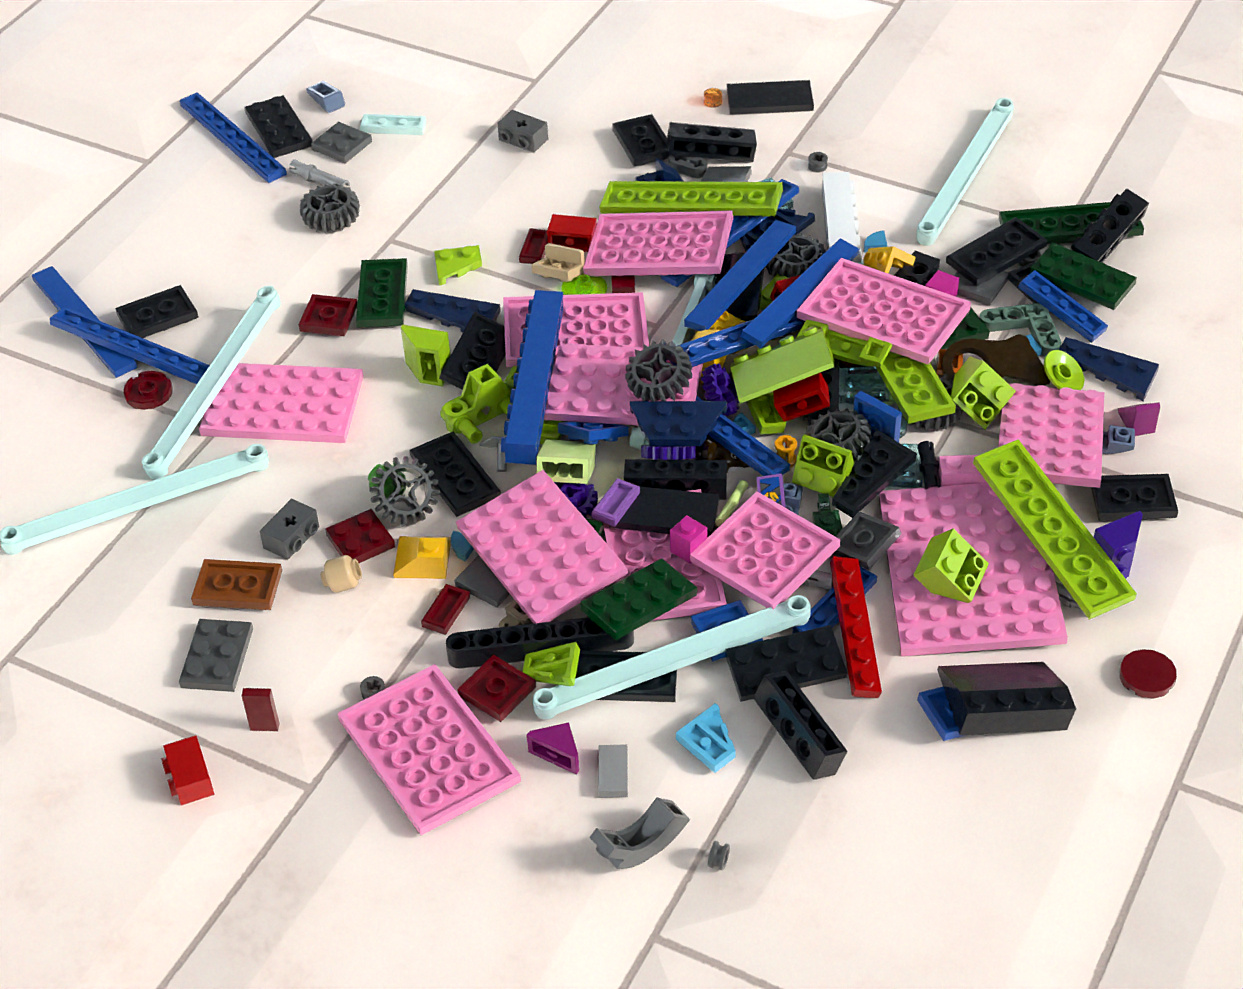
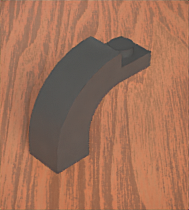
[589,797,690,869]

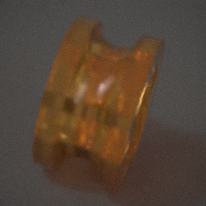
[704,88,722,107]

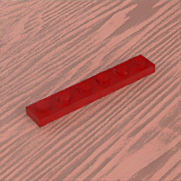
[830,557,882,698]

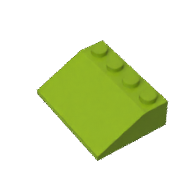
[730,326,834,404]

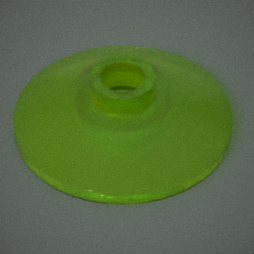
[561,273,607,295]

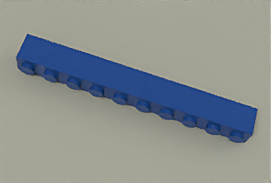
[501,290,563,465]

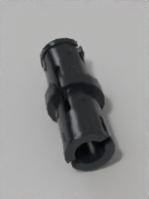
[917,441,941,489]

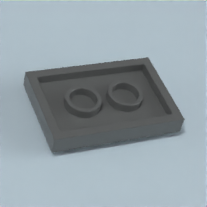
[179,619,253,692]

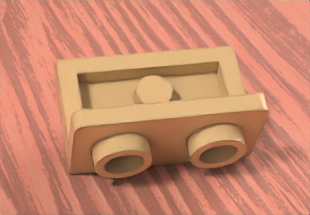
[531,243,584,282]

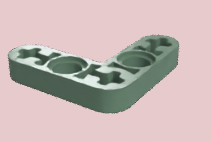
[980,303,1061,357]

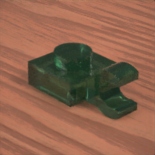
[812,493,842,537]

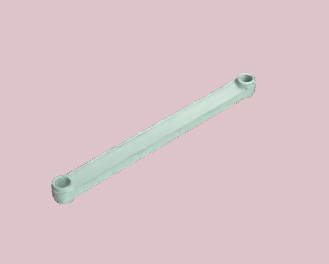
[916,98,1014,246]
[630,274,716,450]
[142,286,281,480]
[0,444,269,555]
[532,595,811,720]

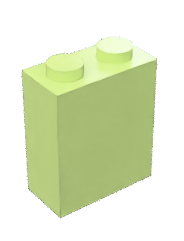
[537,439,596,484]

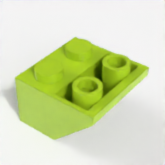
[401,324,451,387]
[951,356,1016,430]
[792,434,854,497]
[913,528,989,603]

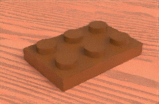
[191,559,282,610]

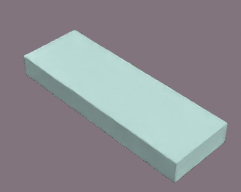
[360,114,426,135]

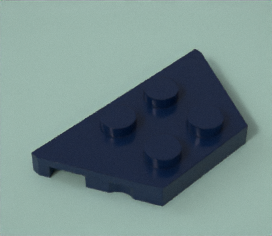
[740,208,815,252]
[630,401,727,446]

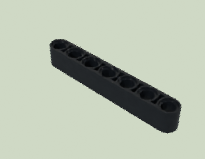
[446,617,634,668]

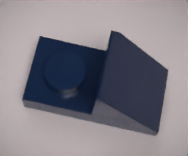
[636,158,684,182]

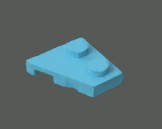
[676,703,736,773]

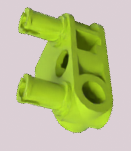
[440,364,513,444]

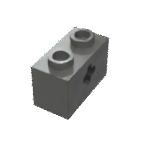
[497,110,548,153]
[260,498,319,560]

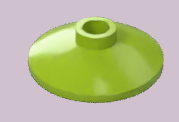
[1044,350,1084,390]

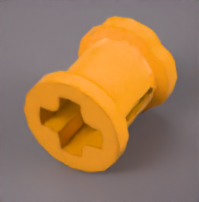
[774,435,797,468]

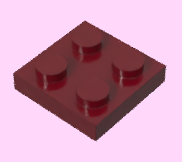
[298,294,357,337]
[325,509,395,563]
[457,654,536,722]

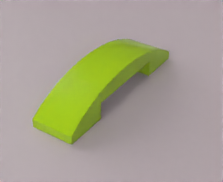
[797,320,892,366]

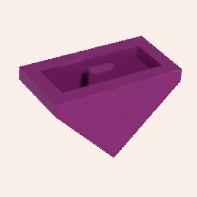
[1117,402,1160,436]
[526,722,579,775]

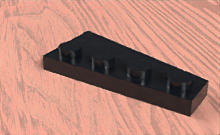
[832,429,917,518]

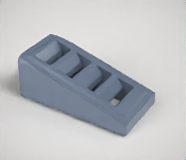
[306,81,345,113]

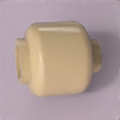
[320,555,362,593]

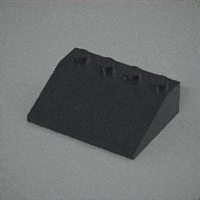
[937,662,1076,735]

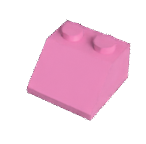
[935,455,986,486]

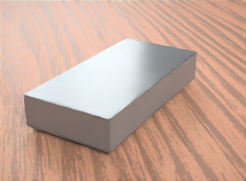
[598,744,628,798]

